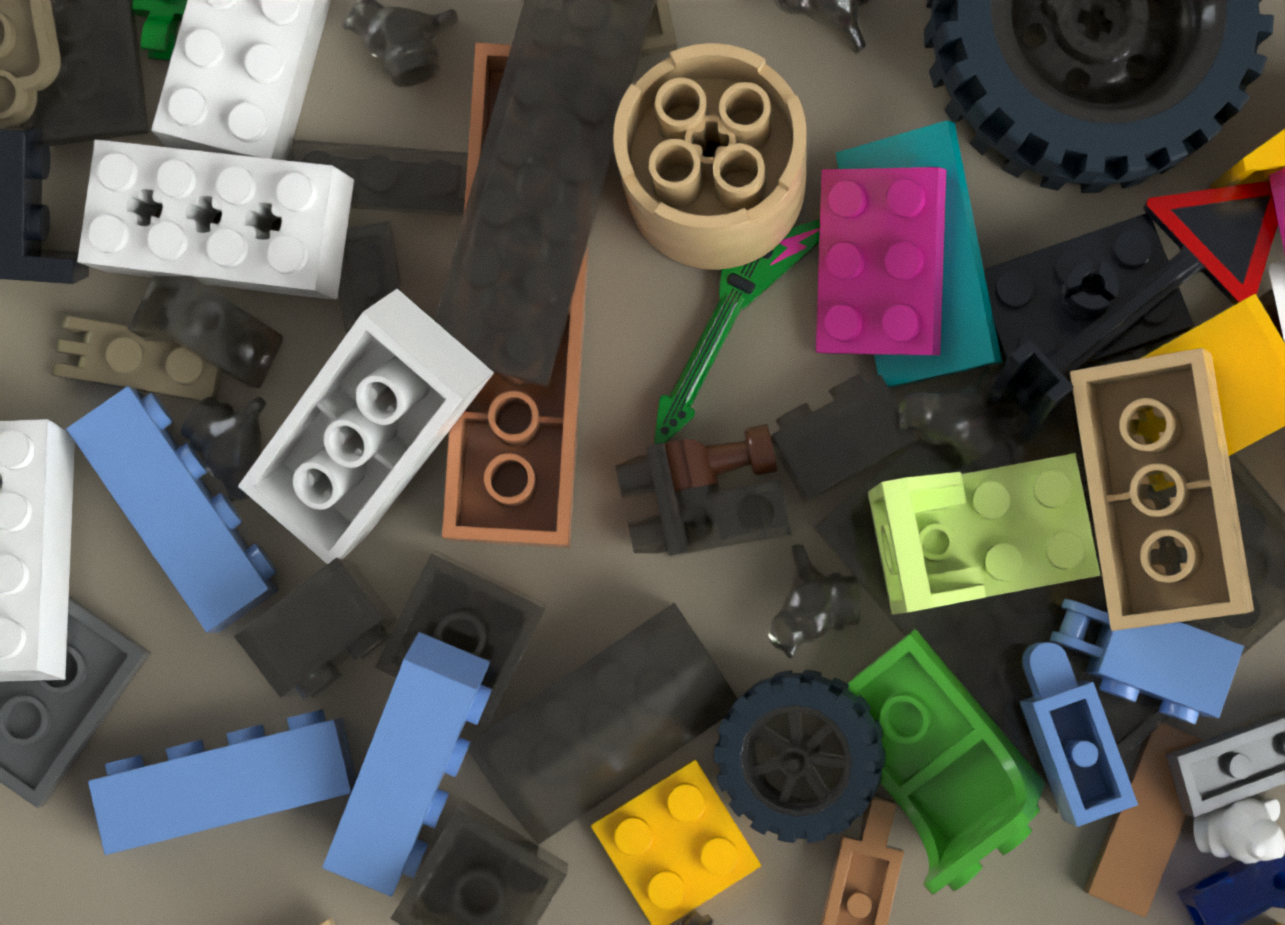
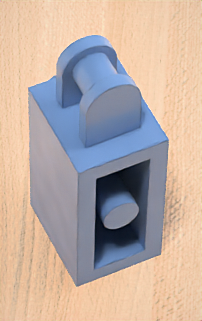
[1050,599,1244,725]
[1019,642,1138,827]

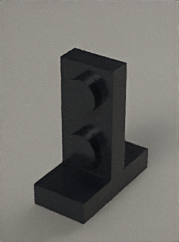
[0,126,89,284]

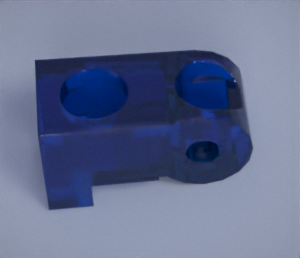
[1177,853,1285,925]

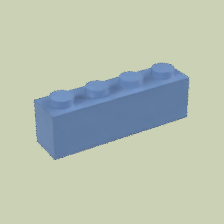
[66,386,279,633]
[322,632,492,897]
[88,709,357,855]

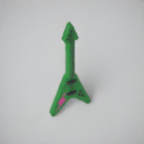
[654,219,820,447]

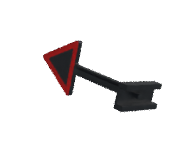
[987,180,1278,442]

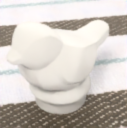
[1194,798,1285,864]

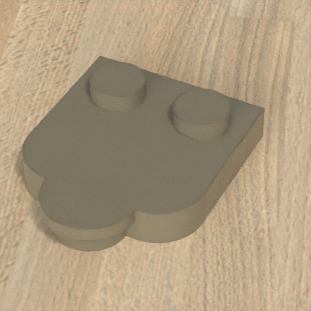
[0,0,61,128]

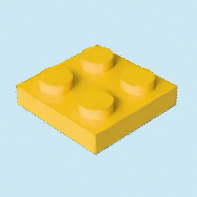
[591,759,762,925]

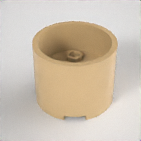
[613,43,807,270]

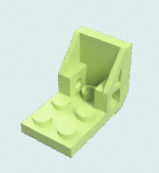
[868,453,1101,615]

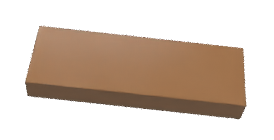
[1084,720,1203,918]

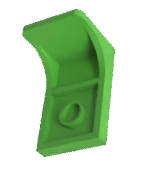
[823,629,1046,895]

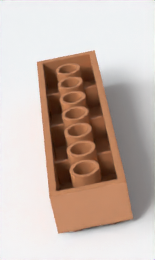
[442,43,600,549]

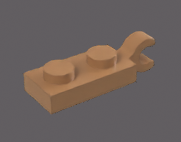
[820,796,904,925]

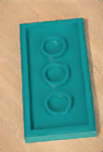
[835,120,1002,389]

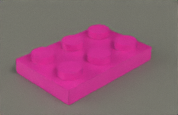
[816,167,946,356]

